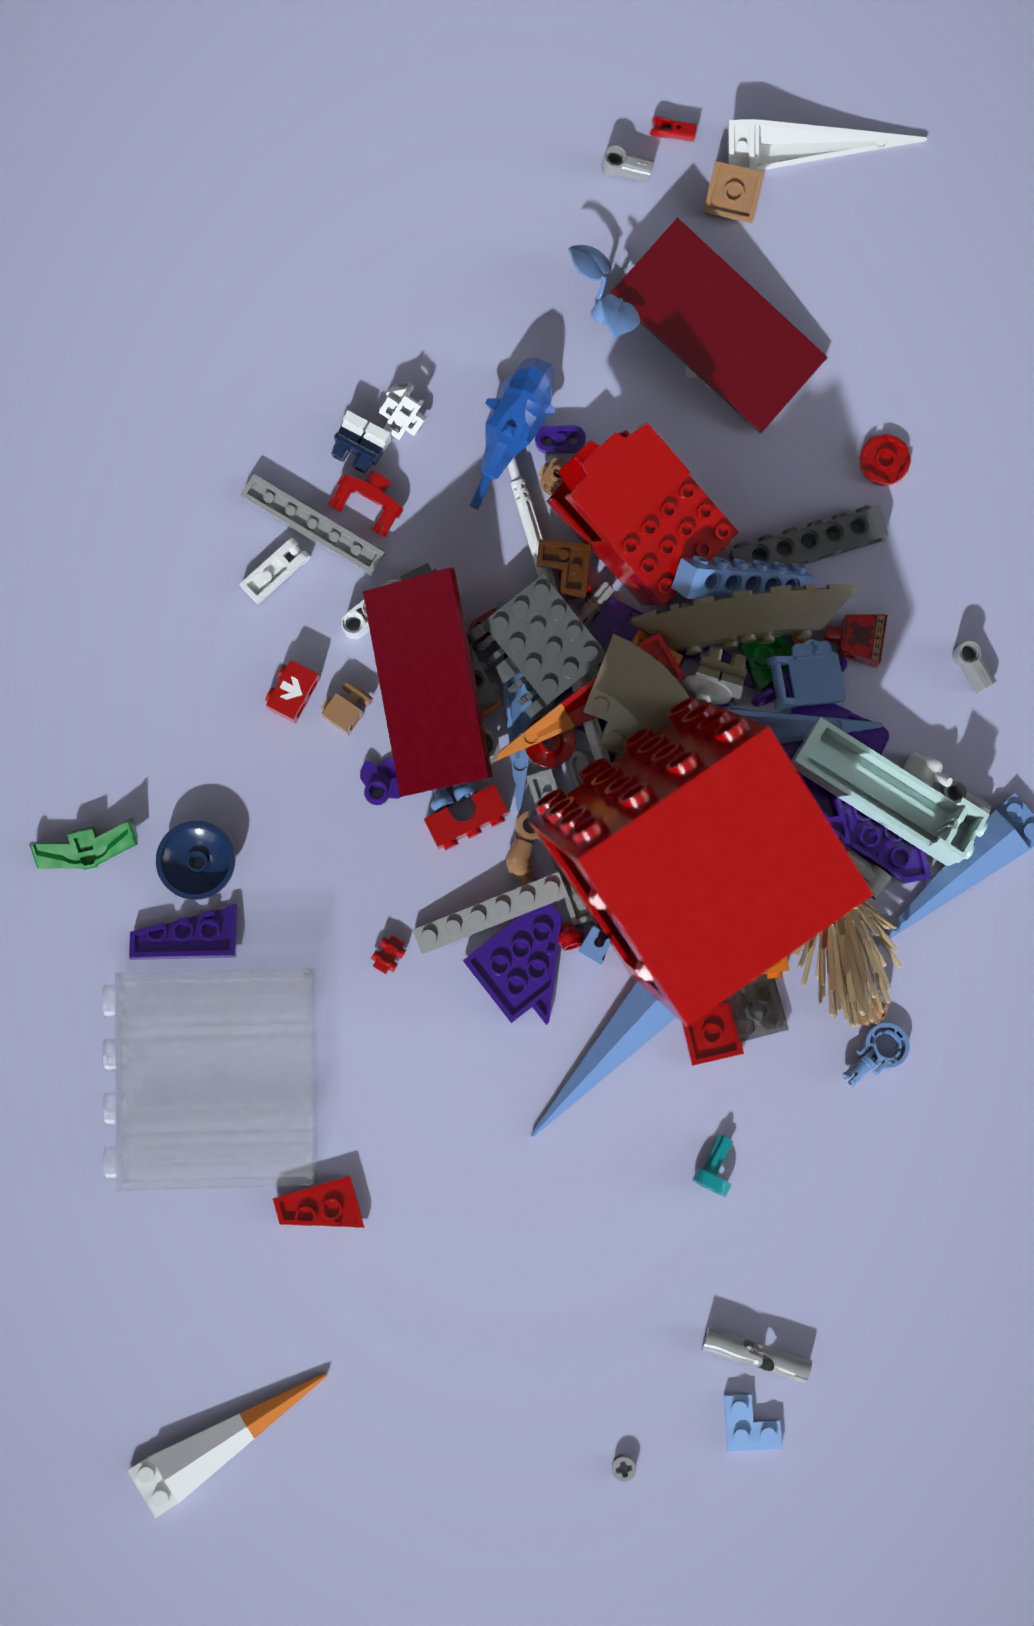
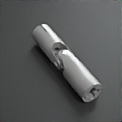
[702,1326,812,1384]

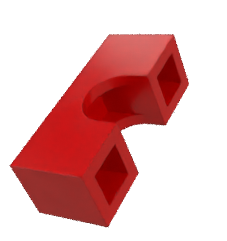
[424,784,509,851]

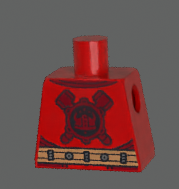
[824,614,888,668]

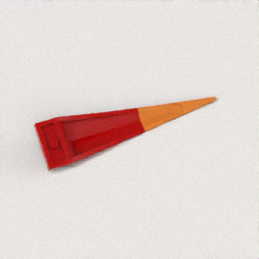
[494,632,685,762]

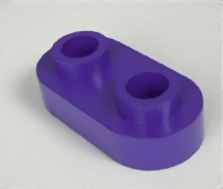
[535,425,586,454]

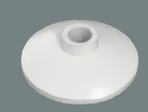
[681,675,732,705]

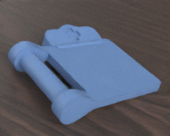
[766,639,846,710]

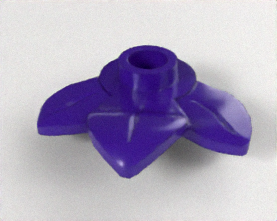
[360,757,401,805]

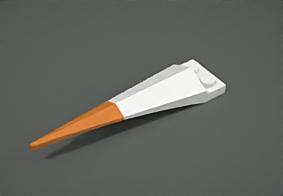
[128,1373,328,1518]

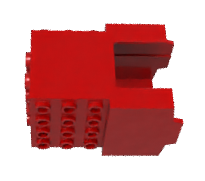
[546,422,740,606]

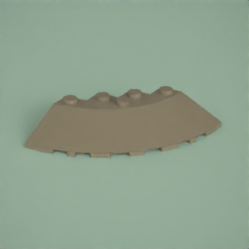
[631,584,856,655]
[583,634,689,756]

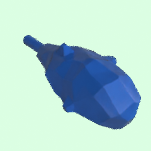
[469,357,555,510]

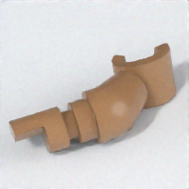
[506,811,538,887]

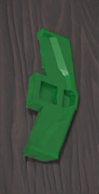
[29,817,138,870]

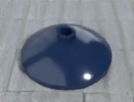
[156,821,236,900]

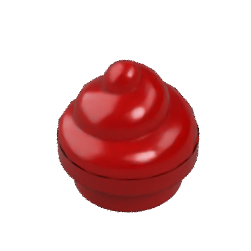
[558,922,584,951]

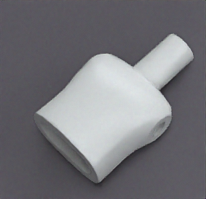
[903,752,953,787]

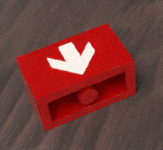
[265,660,320,724]

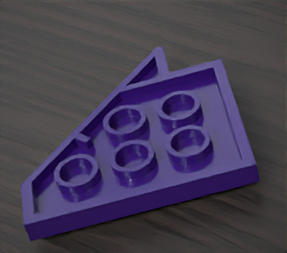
[826,793,932,884]
[463,903,562,1025]

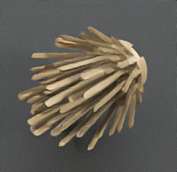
[794,901,902,1027]

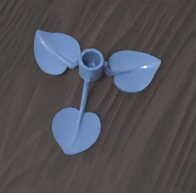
[568,245,640,338]

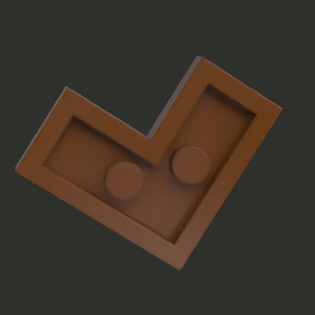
[536,539,591,598]

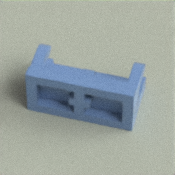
[579,926,610,965]

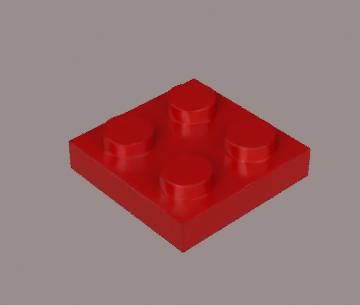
[681,1002,744,1066]

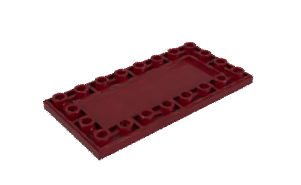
[610,217,828,434]
[363,567,493,797]

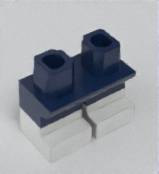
[331,410,392,474]

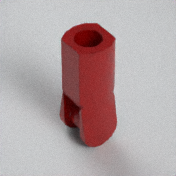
[650,116,697,142]

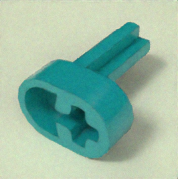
[692,1134,734,1197]

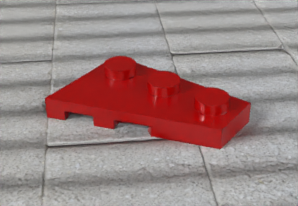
[272,1175,365,1228]

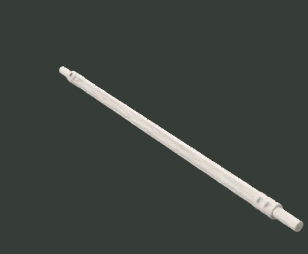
[507,457,611,764]

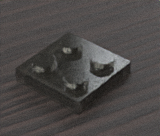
[727,978,789,1042]

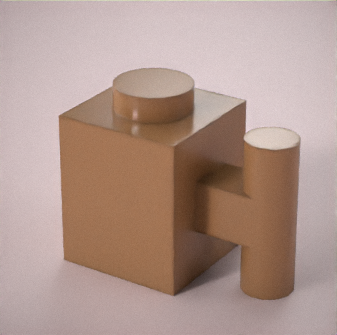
[321,680,373,736]

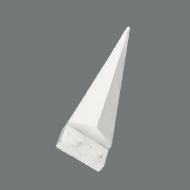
[728,119,927,171]

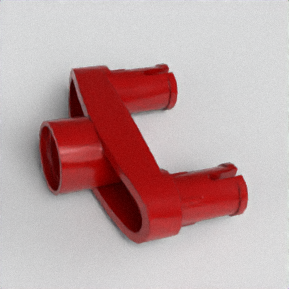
[327,471,404,538]

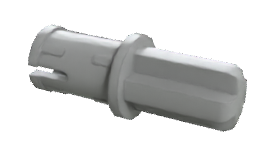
[576,581,614,627]

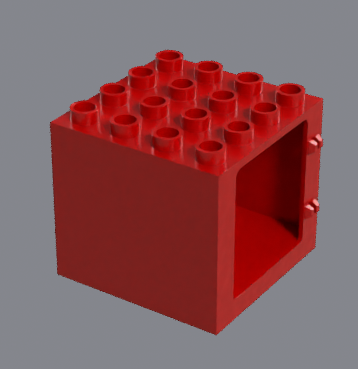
[528,697,874,1027]

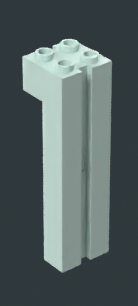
[791,717,990,866]

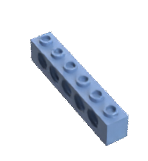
[671,556,815,600]

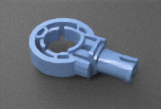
[842,1023,910,1087]

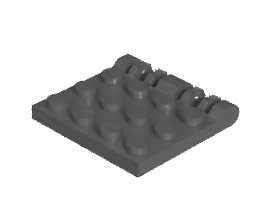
[467,574,606,718]

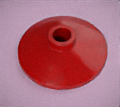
[525,717,576,768]

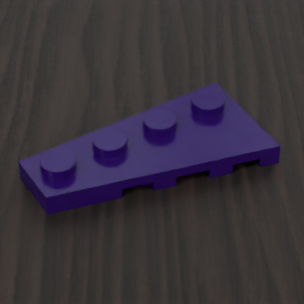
[129,904,237,960]

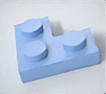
[724,1393,782,1451]

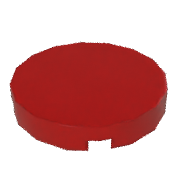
[859,434,911,486]

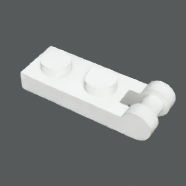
[239,538,311,605]

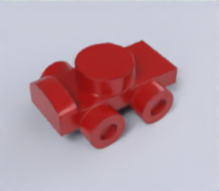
[371,935,407,974]

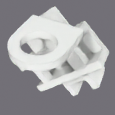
[379,382,427,439]

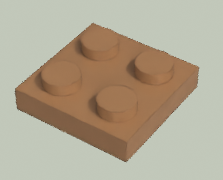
[703,161,765,223]

